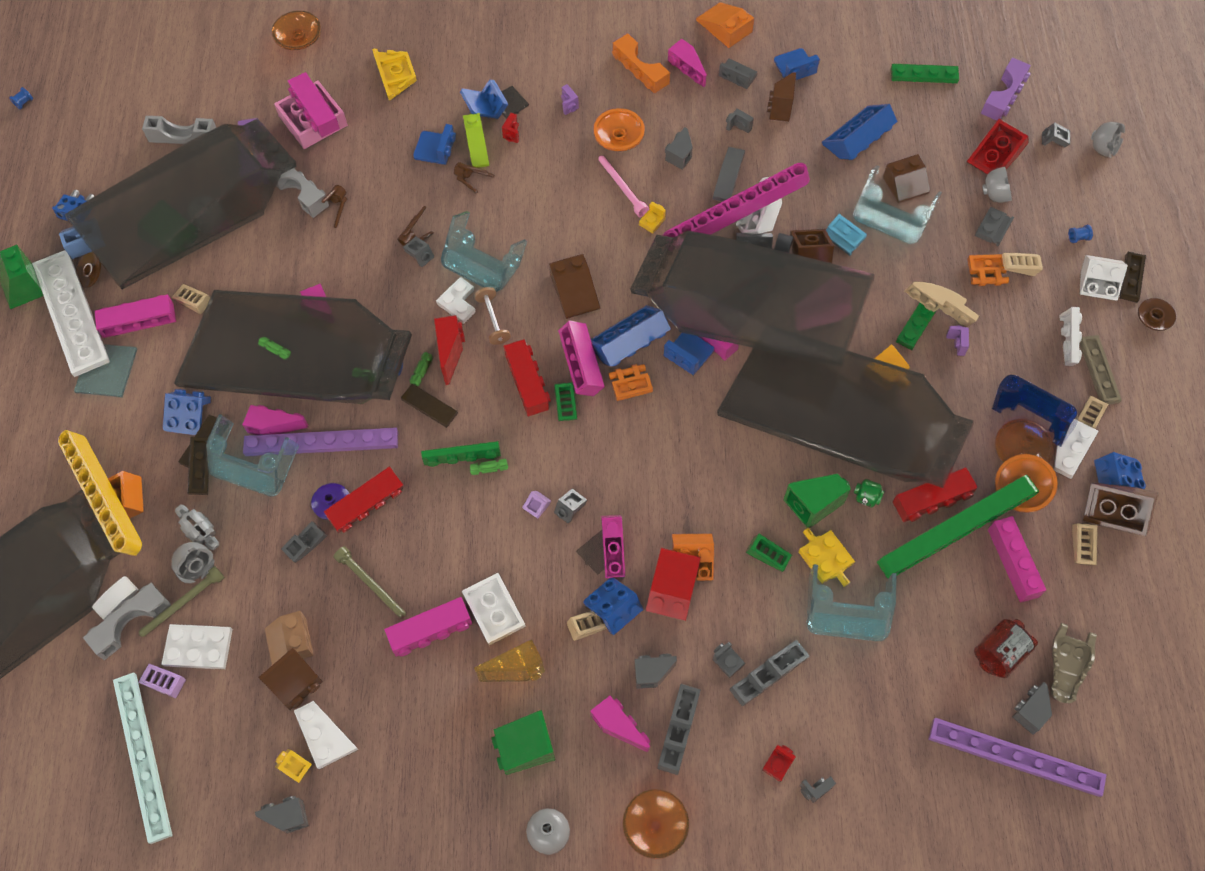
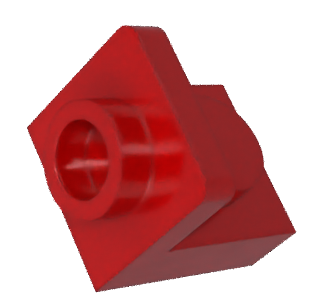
[502,113,519,143]
[762,745,796,782]

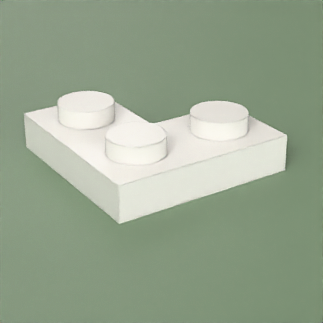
[436,277,476,324]

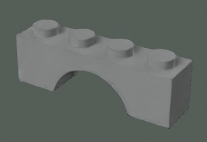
[142,116,219,146]
[265,158,329,218]
[83,583,171,660]

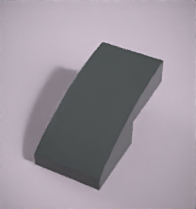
[281,521,328,563]

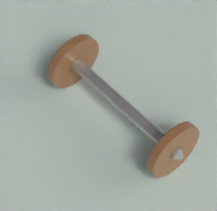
[475,287,511,345]

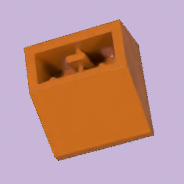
[672,534,714,581]

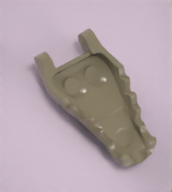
[1051,623,1097,704]

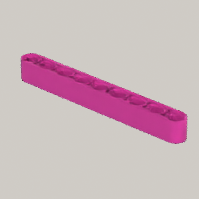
[662,163,810,253]

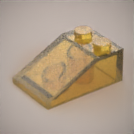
[474,639,545,682]

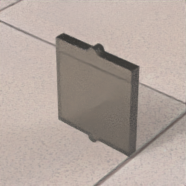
[501,86,529,119]
[576,530,605,575]

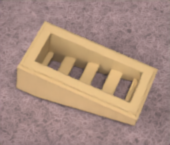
[1002,253,1043,276]
[172,284,212,315]
[1077,396,1108,429]
[1072,523,1097,565]
[567,611,607,641]

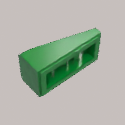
[554,382,577,422]
[746,533,792,572]

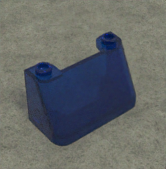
[992,375,1078,447]

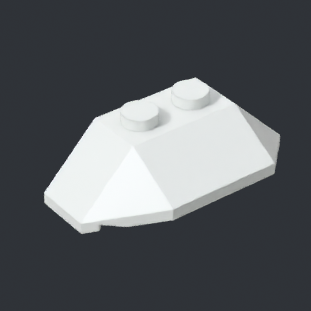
[736,177,782,234]

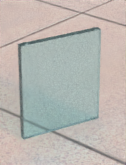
[74,344,137,397]

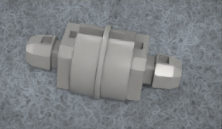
[175,505,219,551]

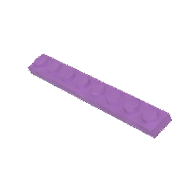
[243,428,398,456]
[928,718,1106,797]

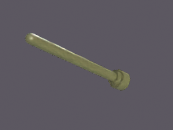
[333,546,406,618]
[139,566,225,637]

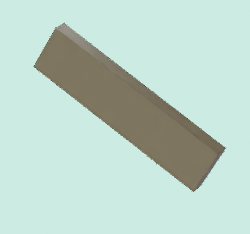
[1079,335,1122,405]

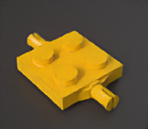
[798,528,855,587]

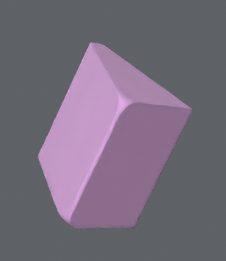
[522,491,551,519]

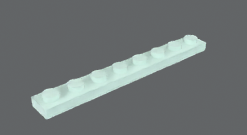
[113,673,172,844]

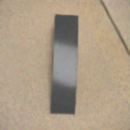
[712,147,745,201]
[730,640,810,707]
[657,684,701,775]

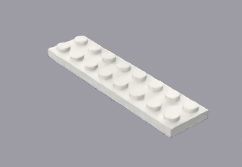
[32,250,110,377]

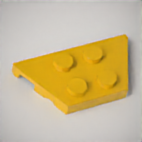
[372,49,417,100]

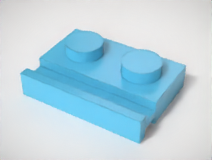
[826,214,867,256]

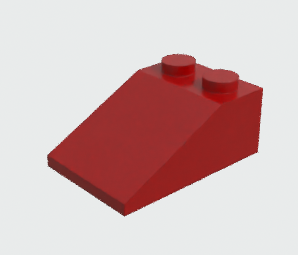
[967,119,1029,175]
[434,315,465,385]
[646,548,701,621]

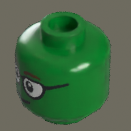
[853,479,884,508]

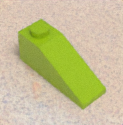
[463,113,489,168]

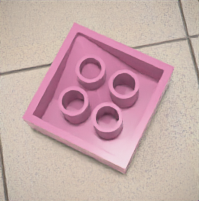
[274,80,348,149]

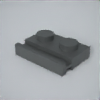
[975,207,1014,246]

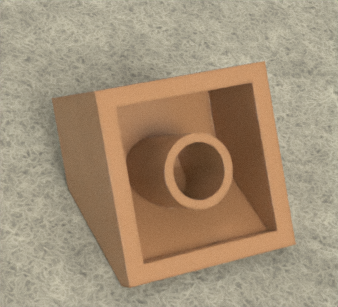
[265,611,314,665]

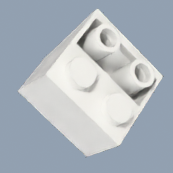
[1080,255,1128,301]

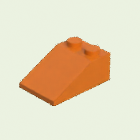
[696,2,754,48]
[81,471,144,528]

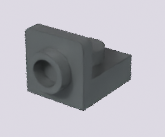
[726,108,754,133]
[1042,122,1070,147]
[403,237,434,267]
[554,489,587,523]
[713,642,745,678]
[800,776,836,803]

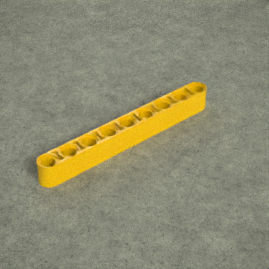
[58,430,142,556]

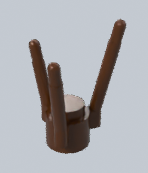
[454,162,495,193]
[321,185,347,228]
[397,206,434,246]

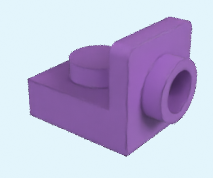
[561,84,579,115]
[946,325,969,356]

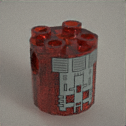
[974,619,1038,679]

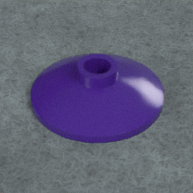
[311,483,349,520]

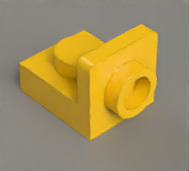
[639,202,666,234]
[275,749,312,783]

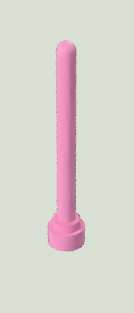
[599,155,649,217]

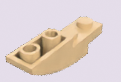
[904,282,979,327]

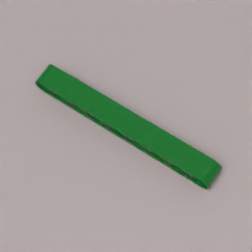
[877,475,1039,580]

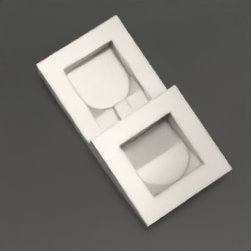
[92,576,139,620]

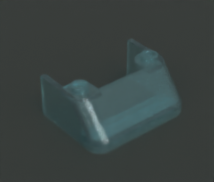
[853,165,942,244]
[441,211,527,292]
[206,414,299,497]
[807,564,897,641]

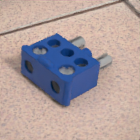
[52,190,95,224]

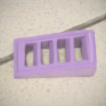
[138,664,186,699]

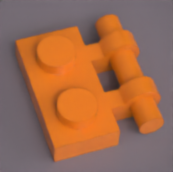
[967,254,1009,286]
[608,364,653,401]

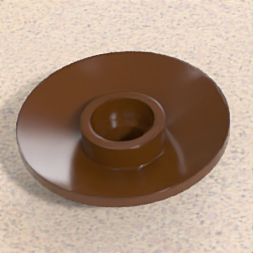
[76,253,101,288]
[1138,298,1176,331]

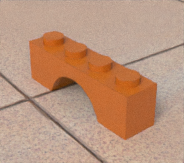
[612,33,670,94]

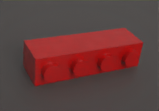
[503,339,551,417]
[323,466,403,533]
[892,467,978,523]

